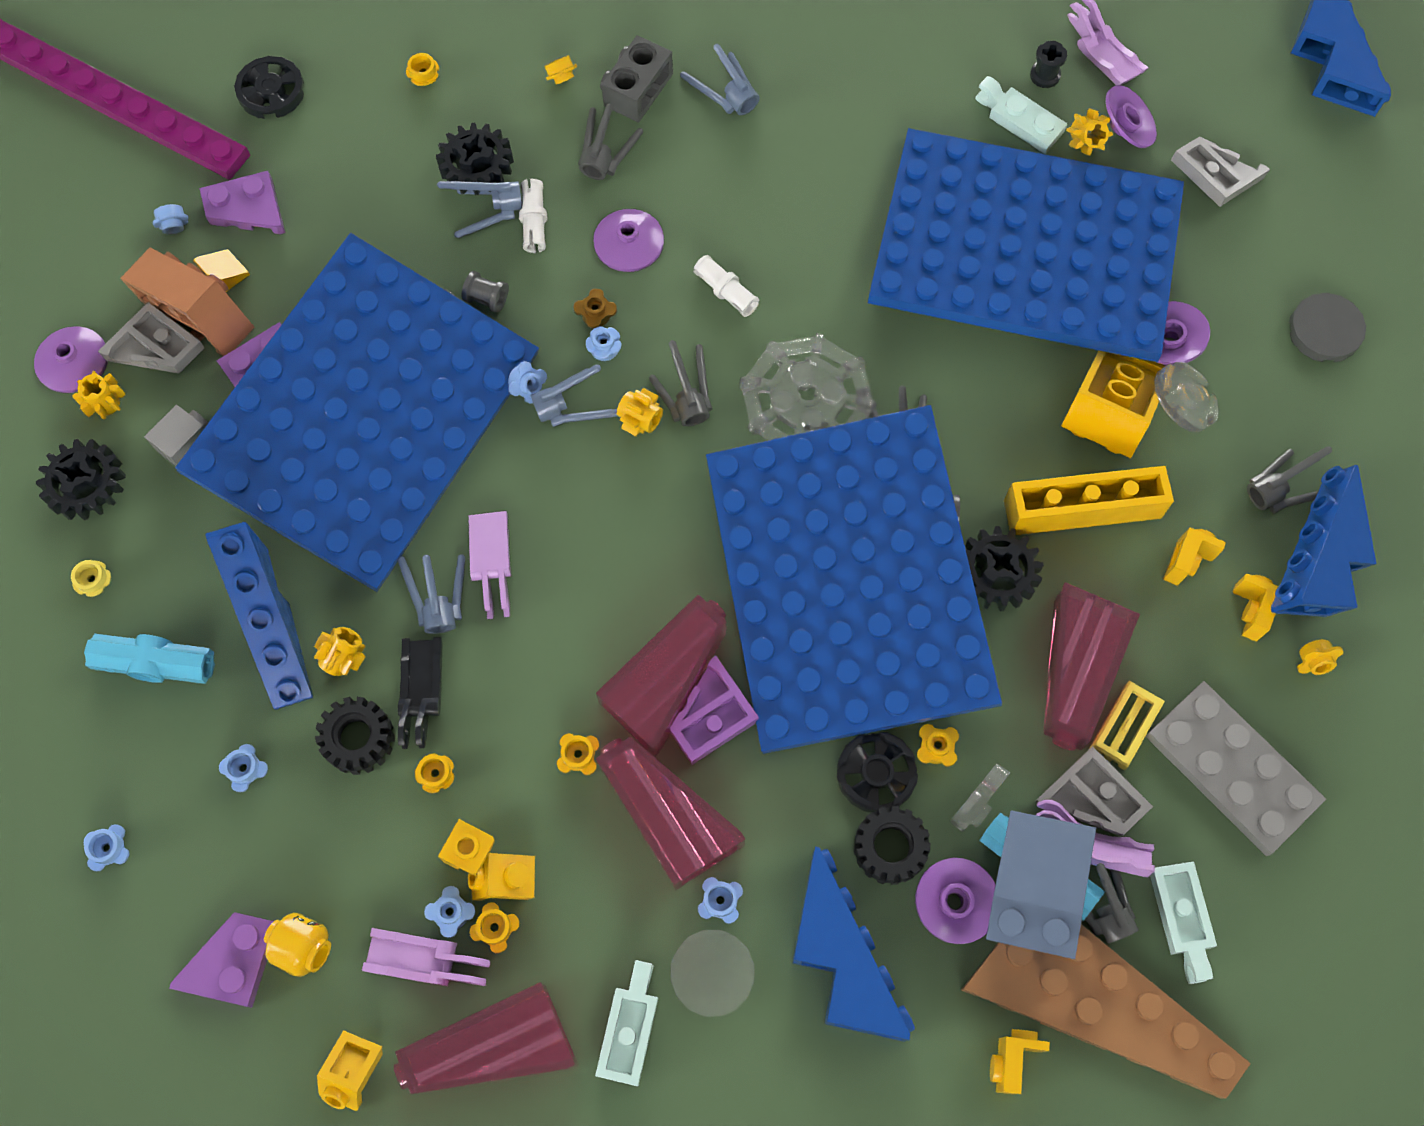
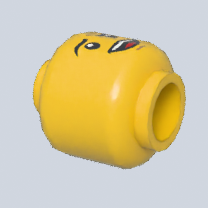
[264,912,331,977]

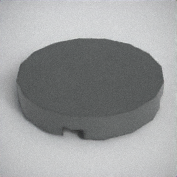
[1289,293,1366,362]

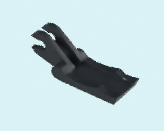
[398,637,443,749]

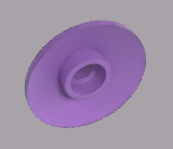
[1106,85,1157,148]
[593,209,664,272]
[1156,301,1210,365]
[34,326,108,393]
[915,858,996,944]

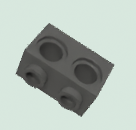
[600,35,673,123]

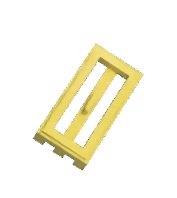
[1089,680,1165,770]

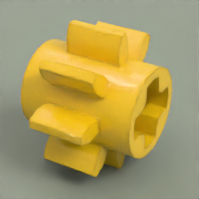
[1066,108,1113,156]
[72,371,126,420]
[617,388,663,436]
[314,627,366,676]

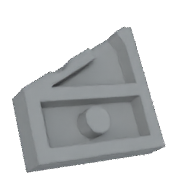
[1171,136,1270,207]
[98,302,204,374]
[1035,746,1153,836]

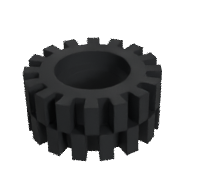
[315,696,395,775]

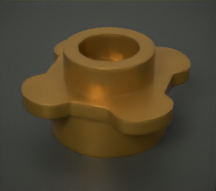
[573,289,617,328]

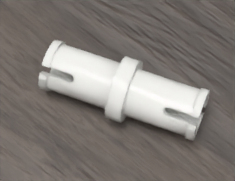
[519,178,547,253]
[693,255,759,317]

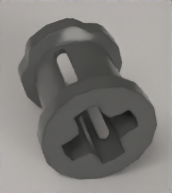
[462,270,509,313]

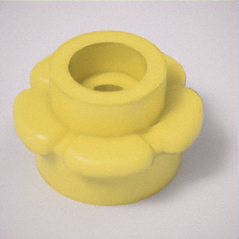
[71,560,111,597]

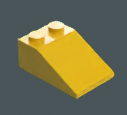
[1061,351,1172,458]

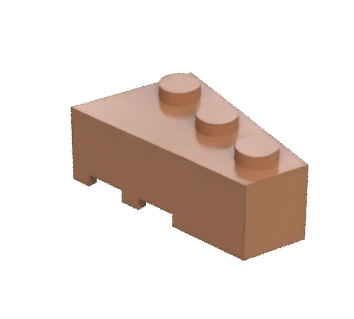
[120,248,255,356]

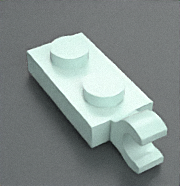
[975,76,1067,154]
[1150,862,1217,984]
[595,960,659,1086]

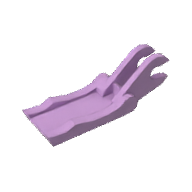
[1068,0,1149,85]
[468,511,511,619]
[1036,800,1155,878]
[362,928,490,986]

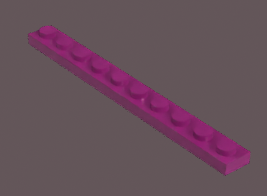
[0,19,251,180]

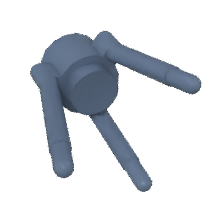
[680,44,760,115]
[437,181,522,238]
[530,365,617,427]
[398,554,465,634]

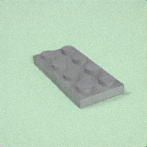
[1145,681,1326,857]

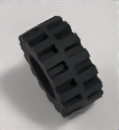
[854,806,931,885]

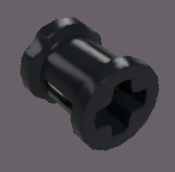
[1030,41,1067,88]

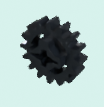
[436,122,514,195]
[36,439,126,520]
[965,526,1044,611]

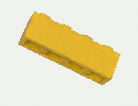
[1004,466,1174,535]

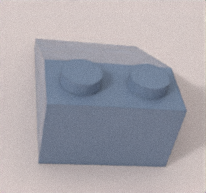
[986,811,1096,959]

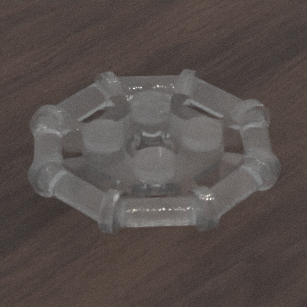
[739,333,877,440]

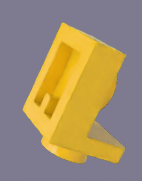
[1163,527,1226,586]
[1233,574,1279,642]
[438,819,495,875]
[317,1030,383,1111]

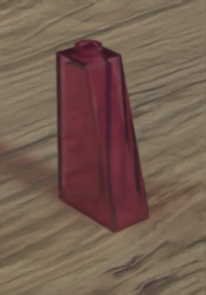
[1043,582,1140,751]
[596,595,726,758]
[596,737,745,891]
[394,982,579,1094]

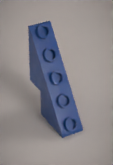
[1291,0,1391,117]
[1271,465,1376,617]
[205,522,313,710]
[792,846,915,1042]

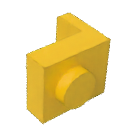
[468,853,535,901]
[990,1029,1050,1095]

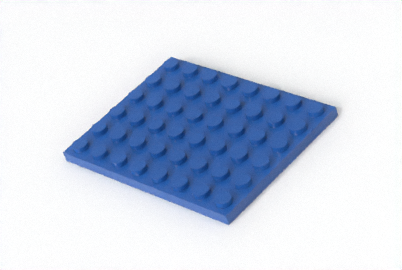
[868,128,1184,362]
[175,232,539,592]
[706,405,1002,754]

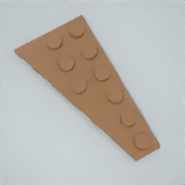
[961,925,1251,1099]

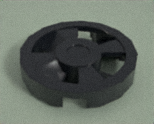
[234,56,304,119]
[837,732,918,812]

